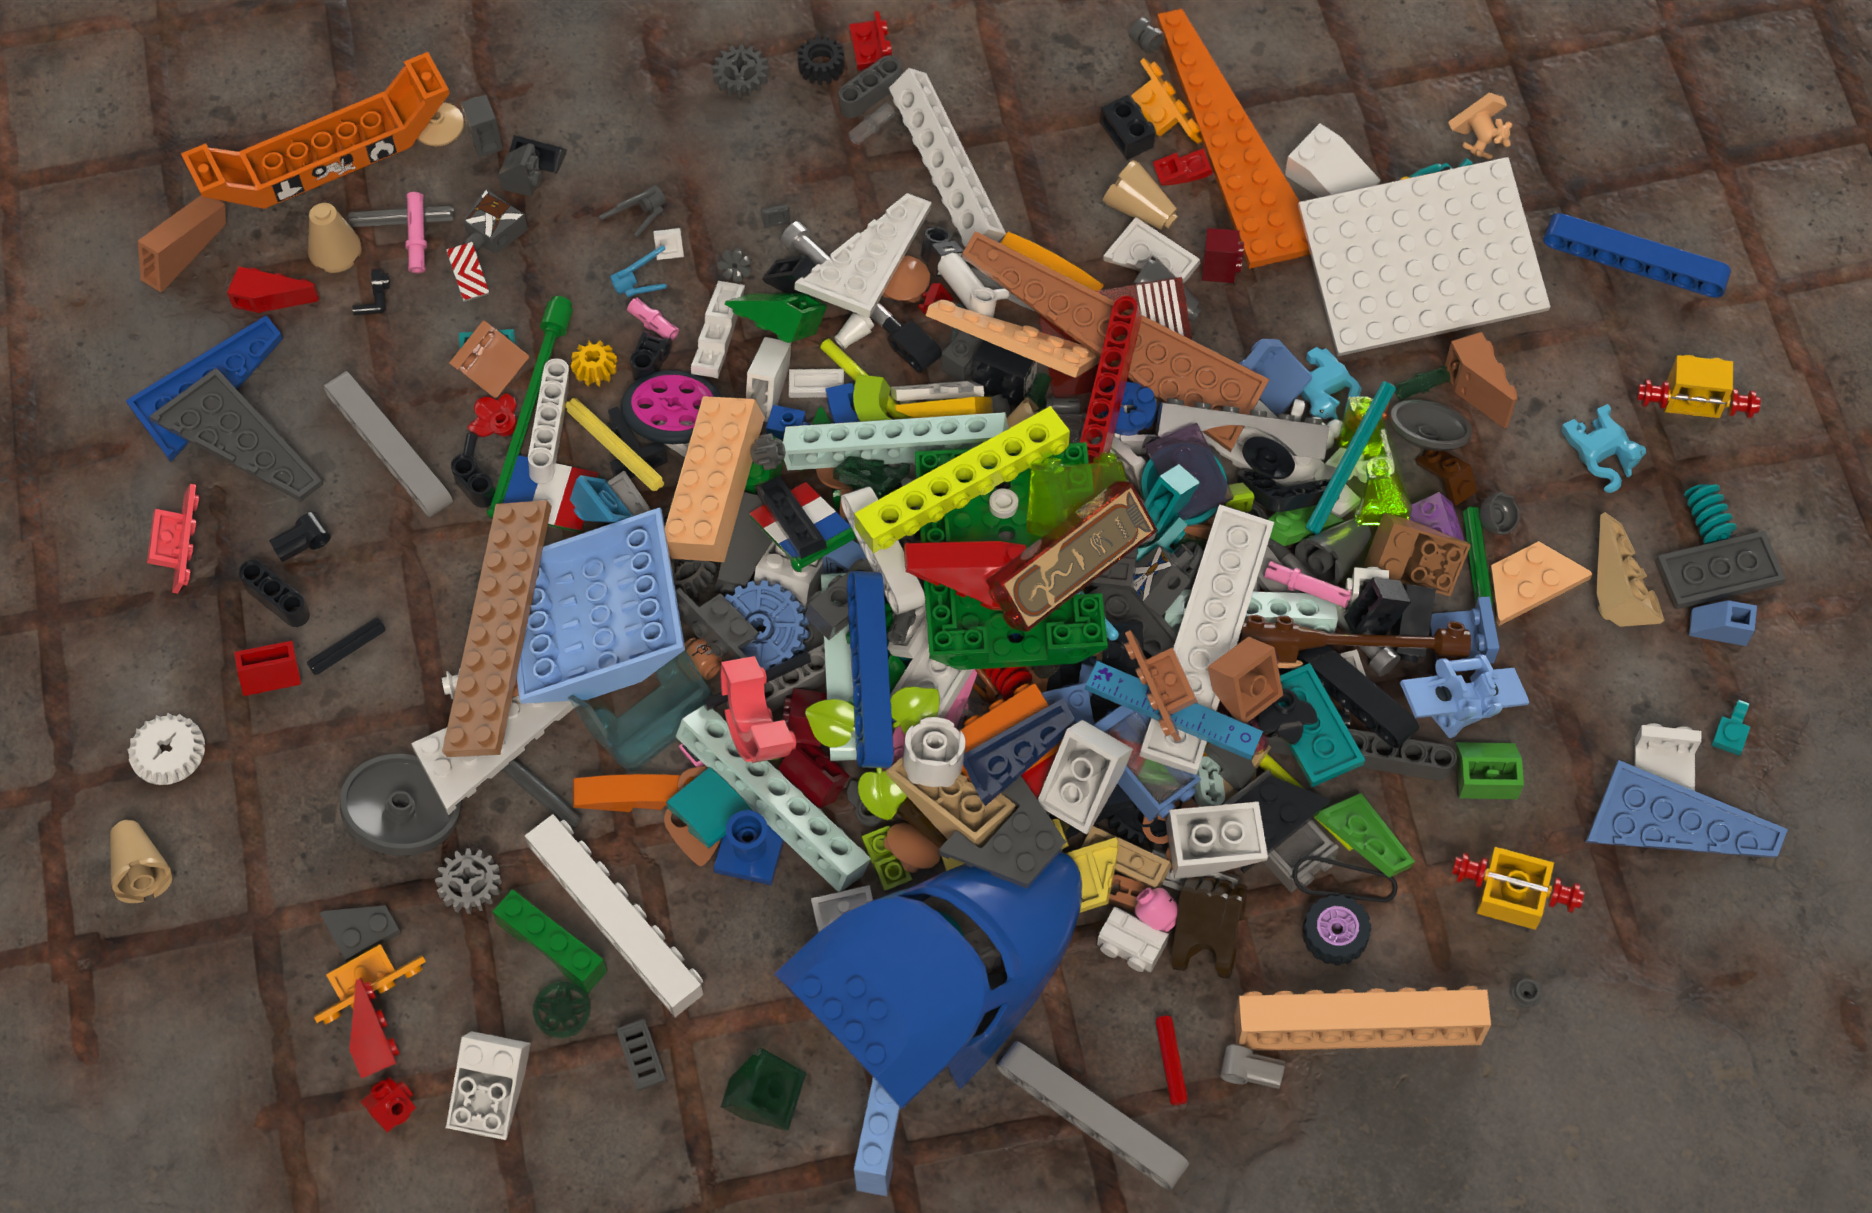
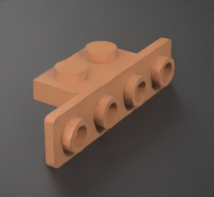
[1124,630,1198,742]

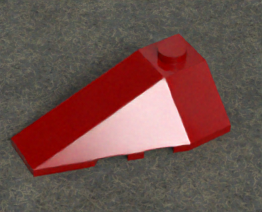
[904,541,1028,613]

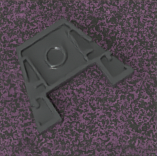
[938,776,1066,889]

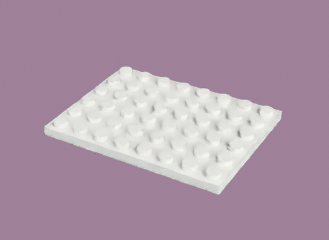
[1298,157,1550,357]

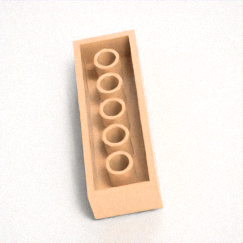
[665,396,765,562]

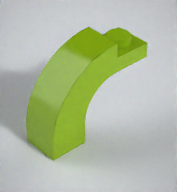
[853,374,893,422]

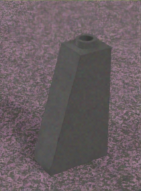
[713,492,773,596]

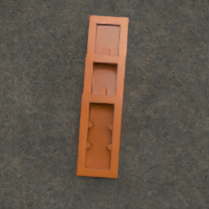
[573,774,696,812]

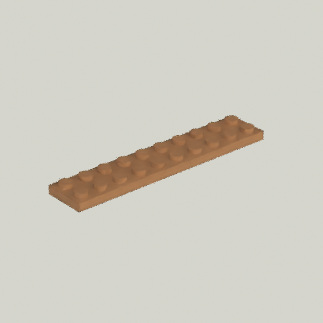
[442,500,552,757]

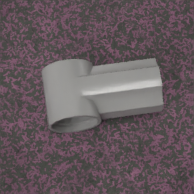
[1220,1045,1285,1089]

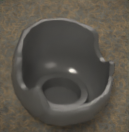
[1479,491,1520,535]

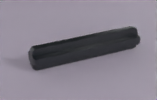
[307,617,385,675]

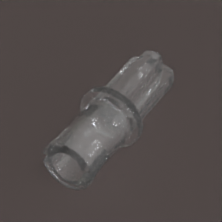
[849,103,895,144]

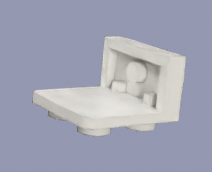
[1634,723,1701,791]

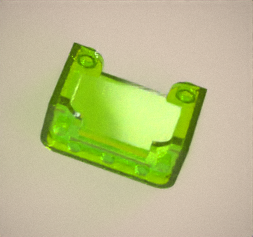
[1337,396,1412,525]
[1026,452,1130,540]

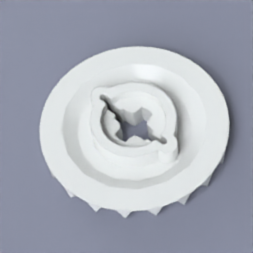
[127,713,205,785]

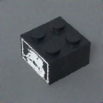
[973,340,1037,406]

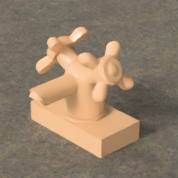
[1449,93,1512,160]

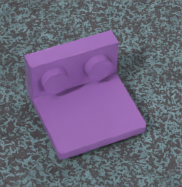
[1392,492,1465,541]

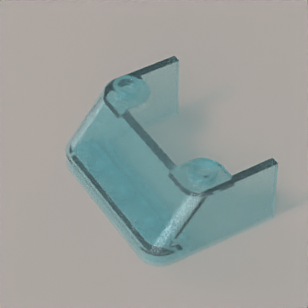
[568,650,713,771]

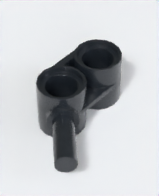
[451,433,495,508]

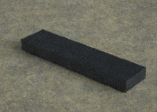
[755,476,827,559]

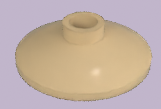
[417,102,464,146]

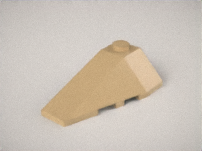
[1597,512,1665,627]
[886,756,1016,848]

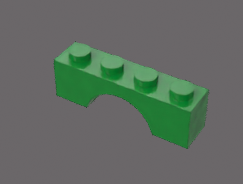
[492,889,607,994]

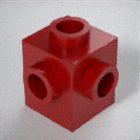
[360,1078,416,1133]

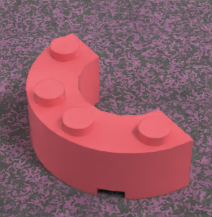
[721,656,796,763]

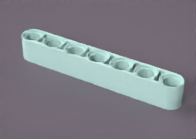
[821,573,857,761]

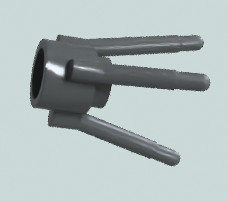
[599,185,666,238]

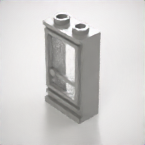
[1223,770,1339,893]

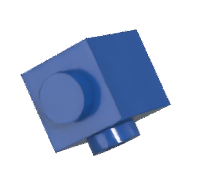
[766,405,810,442]

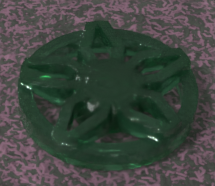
[533,982,591,1038]

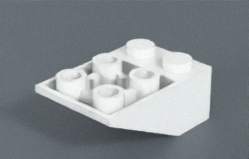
[754,542,823,610]
[446,1031,530,1140]

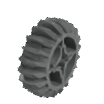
[669,555,717,599]

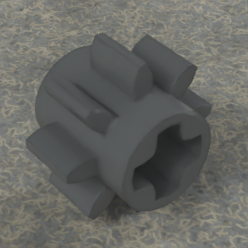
[751,433,786,470]

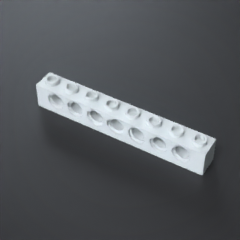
[889,68,1006,247]

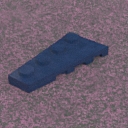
[960,698,1077,806]

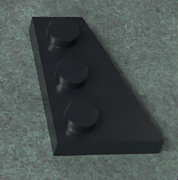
[1090,621,1144,709]

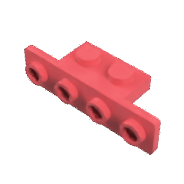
[147,484,199,594]

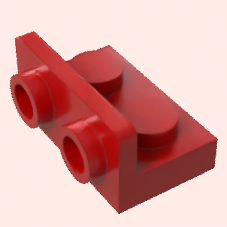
[849,11,892,71]

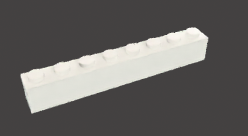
[525,814,703,1017]

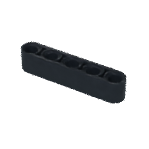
[1297,645,1419,748]

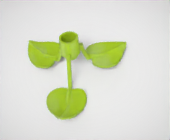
[805,686,940,820]

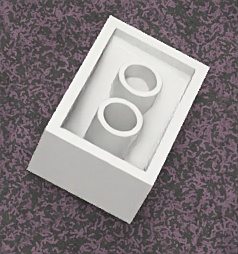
[1285,123,1381,198]
[1038,720,1133,834]
[1166,802,1268,879]

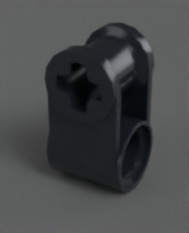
[630,330,672,381]

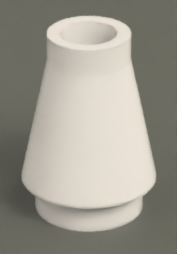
[834,312,874,349]

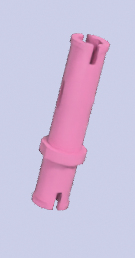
[405,192,427,273]
[1264,561,1352,608]

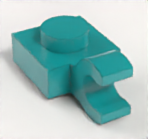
[1711,700,1750,756]

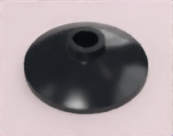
[1242,437,1295,479]

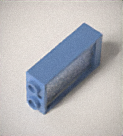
[1093,705,1201,822]

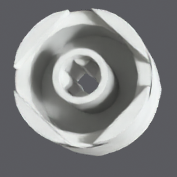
[903,717,965,787]

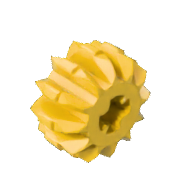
[571,340,618,387]

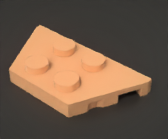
[1489,541,1592,626]

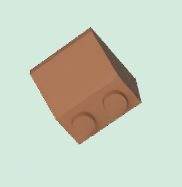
[1208,637,1283,724]

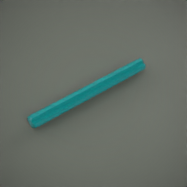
[1306,381,1396,534]

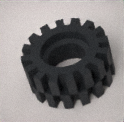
[798,36,845,85]

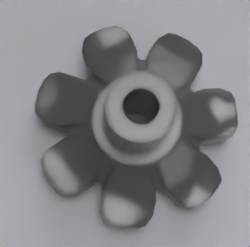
[717,248,752,282]

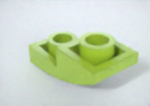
[861,825,912,891]

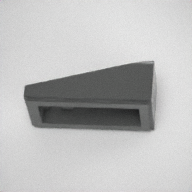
[616,1019,666,1091]

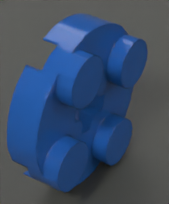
[1101,382,1157,436]

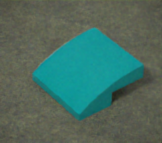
[666,767,751,848]

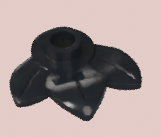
[1259,689,1318,745]

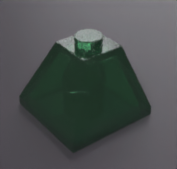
[721,1048,806,1131]

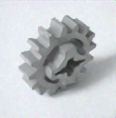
[435,848,502,914]

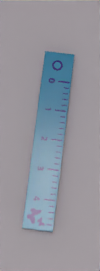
[1085,661,1263,760]

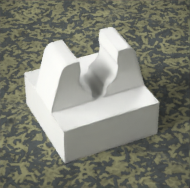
[654,228,684,260]

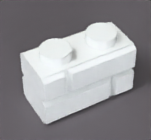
[1097,907,1169,973]

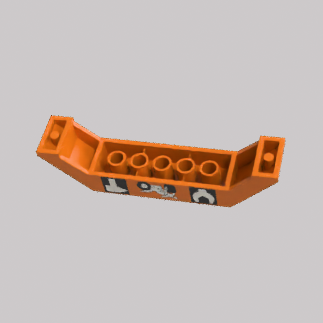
[181,52,450,209]

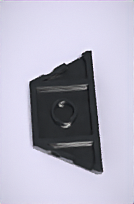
[1234,775,1330,873]

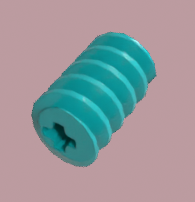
[1684,484,1737,544]

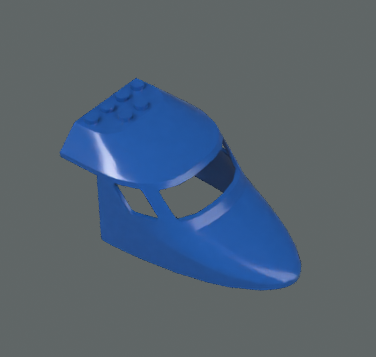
[774,852,1083,1109]

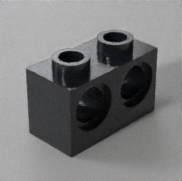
[1100,95,1156,160]

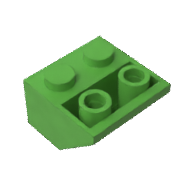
[1455,742,1524,799]

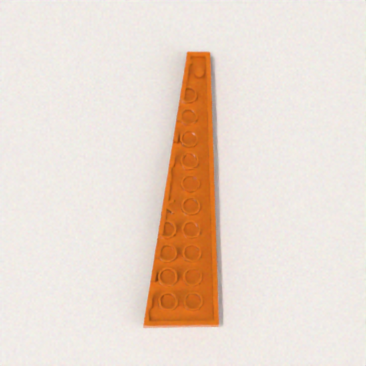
[1157,9,1311,269]

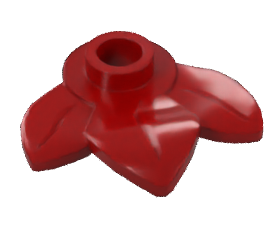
[467,393,517,437]

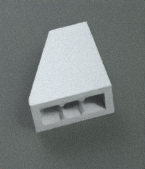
[746,337,791,422]

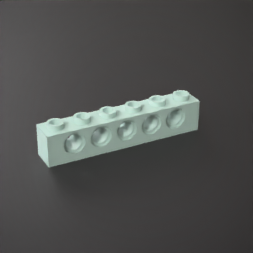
[1162,589,1338,634]

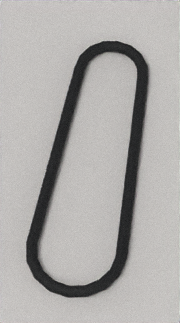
[1293,855,1398,902]

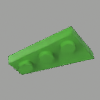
[1268,505,1345,546]
[1315,793,1415,878]

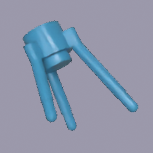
[610,245,667,298]

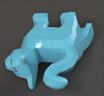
[1300,347,1373,420]
[1561,404,1646,493]

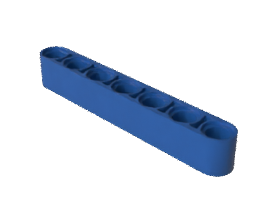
[1544,213,1731,298]
[847,571,894,768]

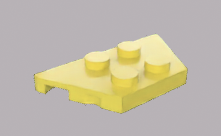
[1065,837,1119,913]

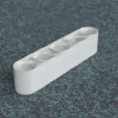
[528,358,569,484]
[841,487,925,615]

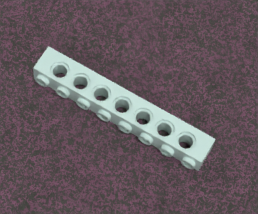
[783,412,1009,470]
[676,705,871,892]

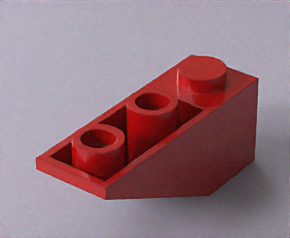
[227,266,320,313]
[349,977,400,1079]

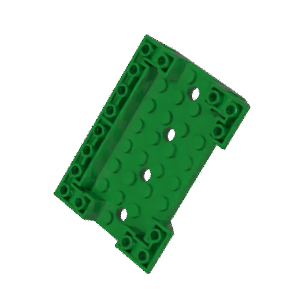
[915,442,1108,670]

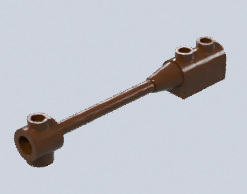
[1237,615,1471,663]

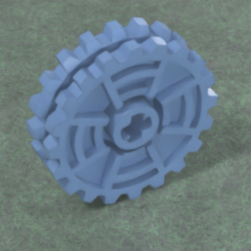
[724,580,810,671]

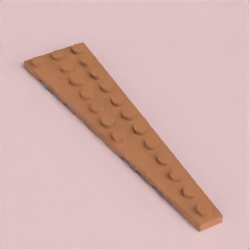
[962,231,1269,453]

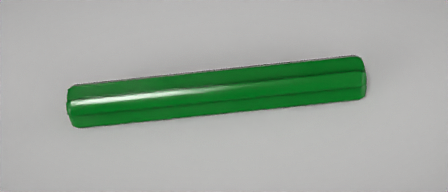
[1463,506,1493,606]

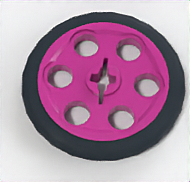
[620,370,722,444]

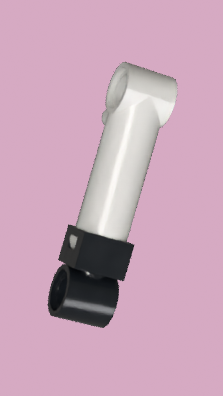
[921,227,1009,317]

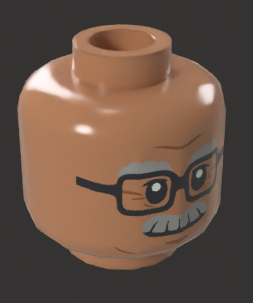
[680,638,723,680]

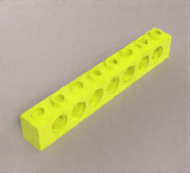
[854,406,1070,553]

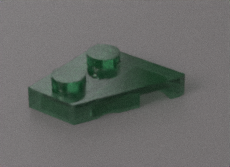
[833,456,910,499]

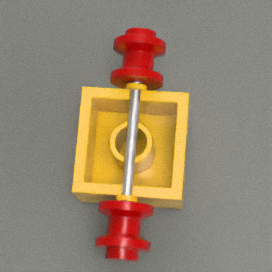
[1637,355,1761,418]
[1452,847,1584,930]

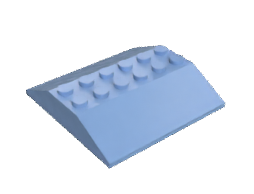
[517,508,685,704]

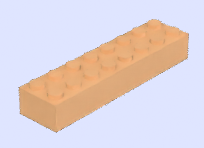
[1234,986,1491,1051]

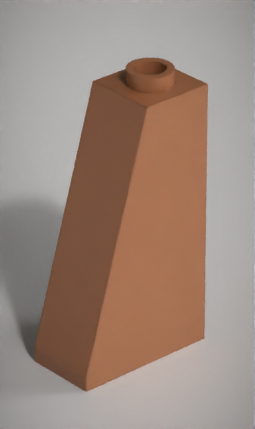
[138,195,226,292]

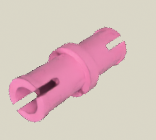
[627,297,679,341]

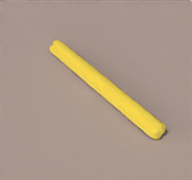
[565,398,664,491]

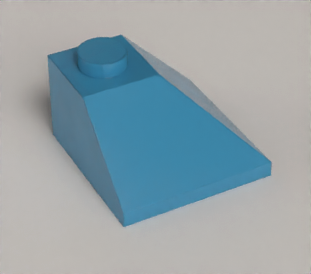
[570,475,633,523]

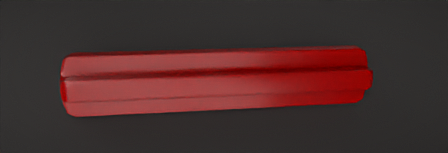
[1156,1015,1188,1105]

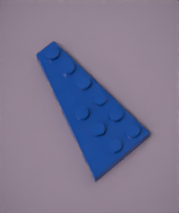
[126,315,283,463]

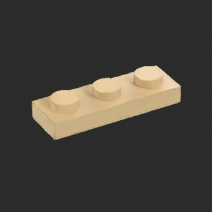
[1081,826,1172,889]

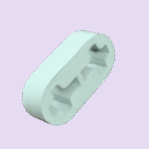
[1194,756,1225,807]

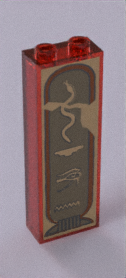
[985,481,1158,632]

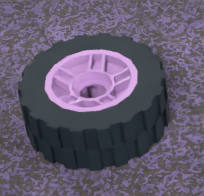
[1302,895,1371,965]

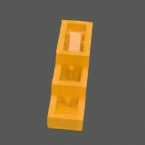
[1000,232,1104,293]

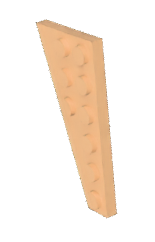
[926,300,1100,378]

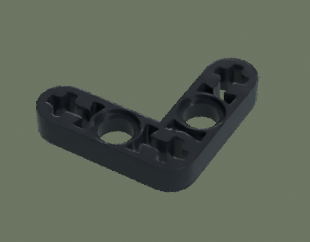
[1237,469,1340,512]

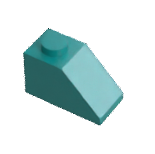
[1144,464,1200,534]

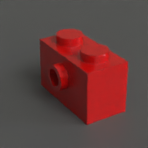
[234,641,301,696]

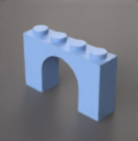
[854,1078,900,1196]

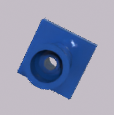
[714,810,784,885]

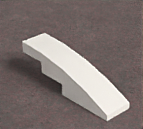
[691,281,745,378]

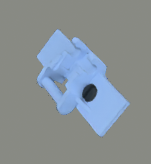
[1400,654,1529,721]

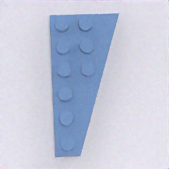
[1585,760,1788,858]

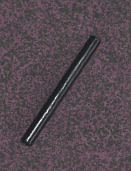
[702,652,811,711]

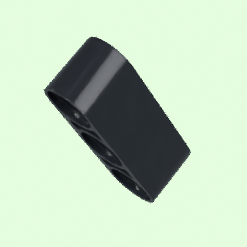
[238,560,310,627]

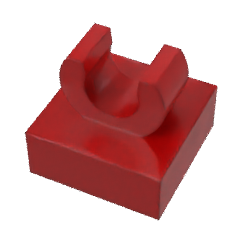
[918,283,954,321]

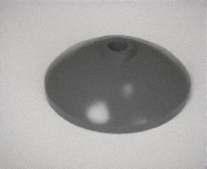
[1389,399,1473,451]

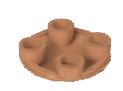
[882,256,930,302]
[883,823,940,873]

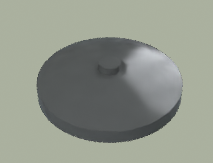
[340,754,461,856]

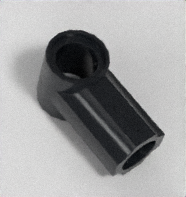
[269,512,331,562]

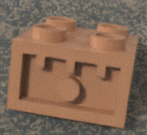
[449,320,530,398]

